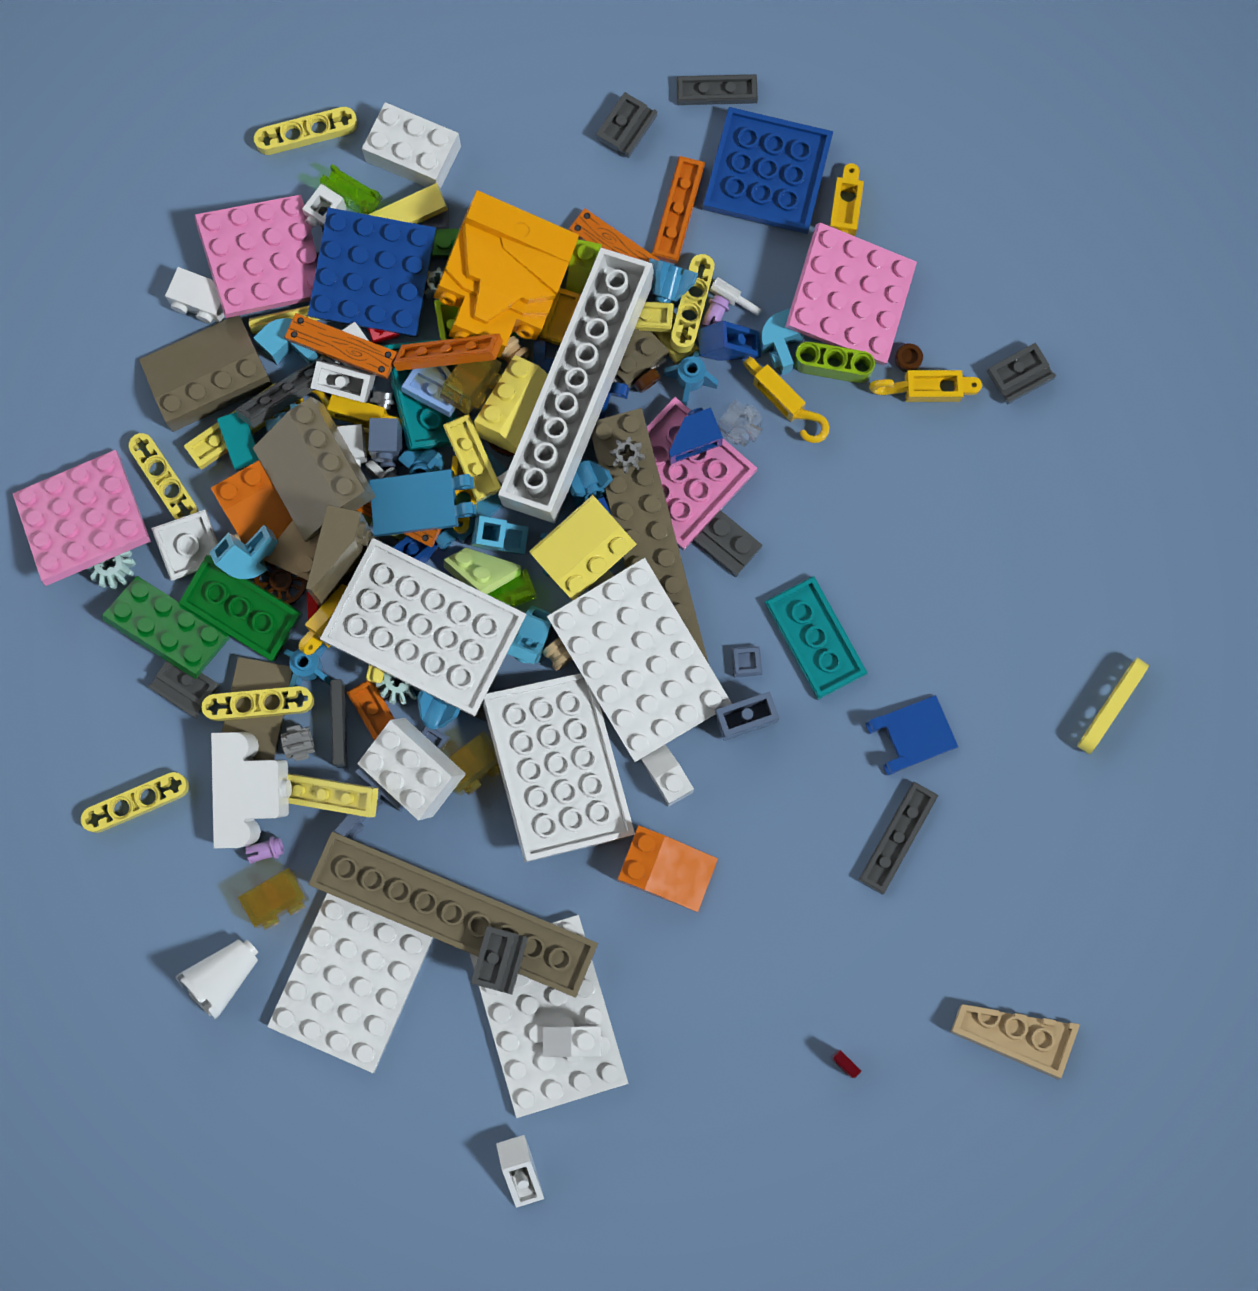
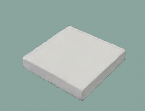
[151,509,218,581]

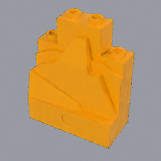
[434,190,579,358]

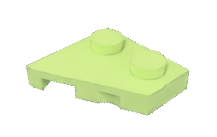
[444,547,521,594]

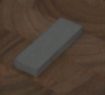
[677,74,758,105]
[330,679,348,768]

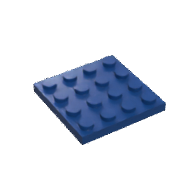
[703,107,833,234]
[308,207,437,337]

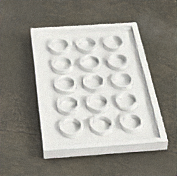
[320,538,526,717]
[547,557,732,762]
[482,673,635,863]
[267,893,433,1073]
[469,915,629,1118]

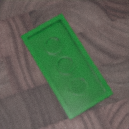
[179,555,303,661]
[102,576,229,679]

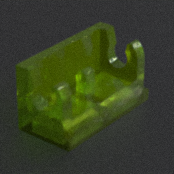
[319,164,383,215]
[487,569,537,607]

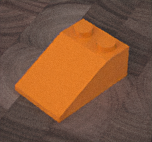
[211,460,293,561]
[618,825,718,912]

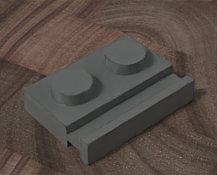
[596,92,658,158]
[987,342,1056,405]
[694,510,762,577]
[148,661,220,719]
[471,926,528,995]

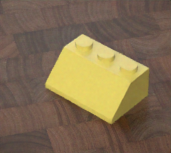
[474,355,548,454]
[529,495,637,600]

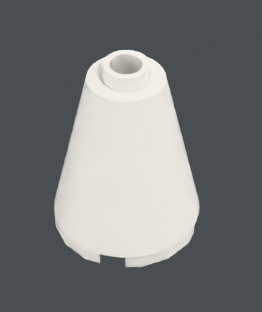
[176,939,258,1020]

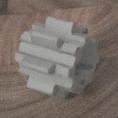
[610,437,646,474]
[281,724,315,761]

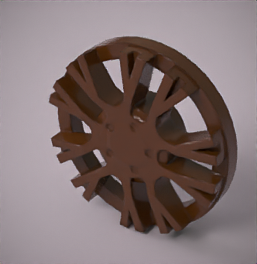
[254,560,308,605]

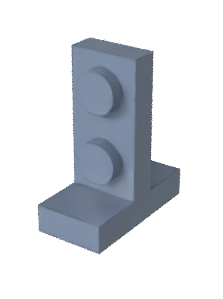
[334,767,404,839]

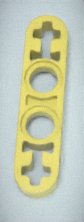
[254,107,358,155]
[670,254,715,353]
[129,433,199,520]
[1077,657,1149,754]
[201,686,314,721]
[81,772,189,833]

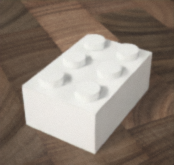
[362,102,461,189]
[357,718,466,821]

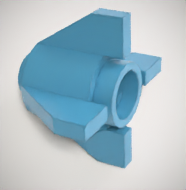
[649,258,698,303]
[664,351,719,406]
[398,450,445,475]
[569,459,613,509]
[283,644,332,687]
[417,690,460,729]

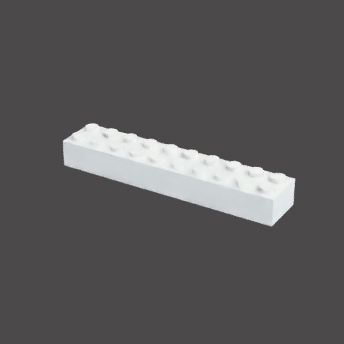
[498,248,655,524]

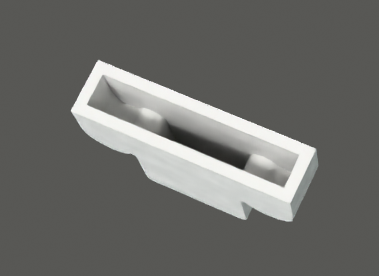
[211,732,292,848]

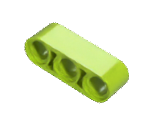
[794,342,875,383]

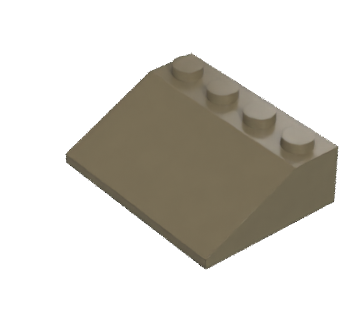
[139,315,272,432]
[253,397,376,542]
[306,505,375,607]

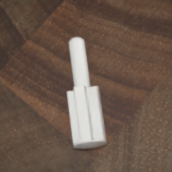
[710,277,762,316]

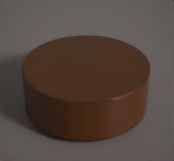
[895,343,923,372]
[633,368,661,393]

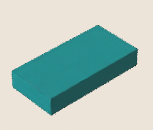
[217,412,259,472]

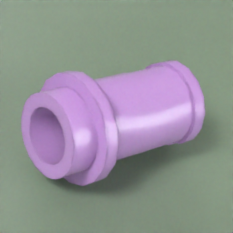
[700,295,729,327]
[245,836,284,864]

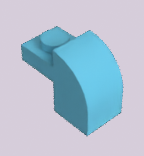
[760,308,804,375]
[253,318,319,364]
[471,516,529,555]
[210,525,278,579]
[508,605,553,664]

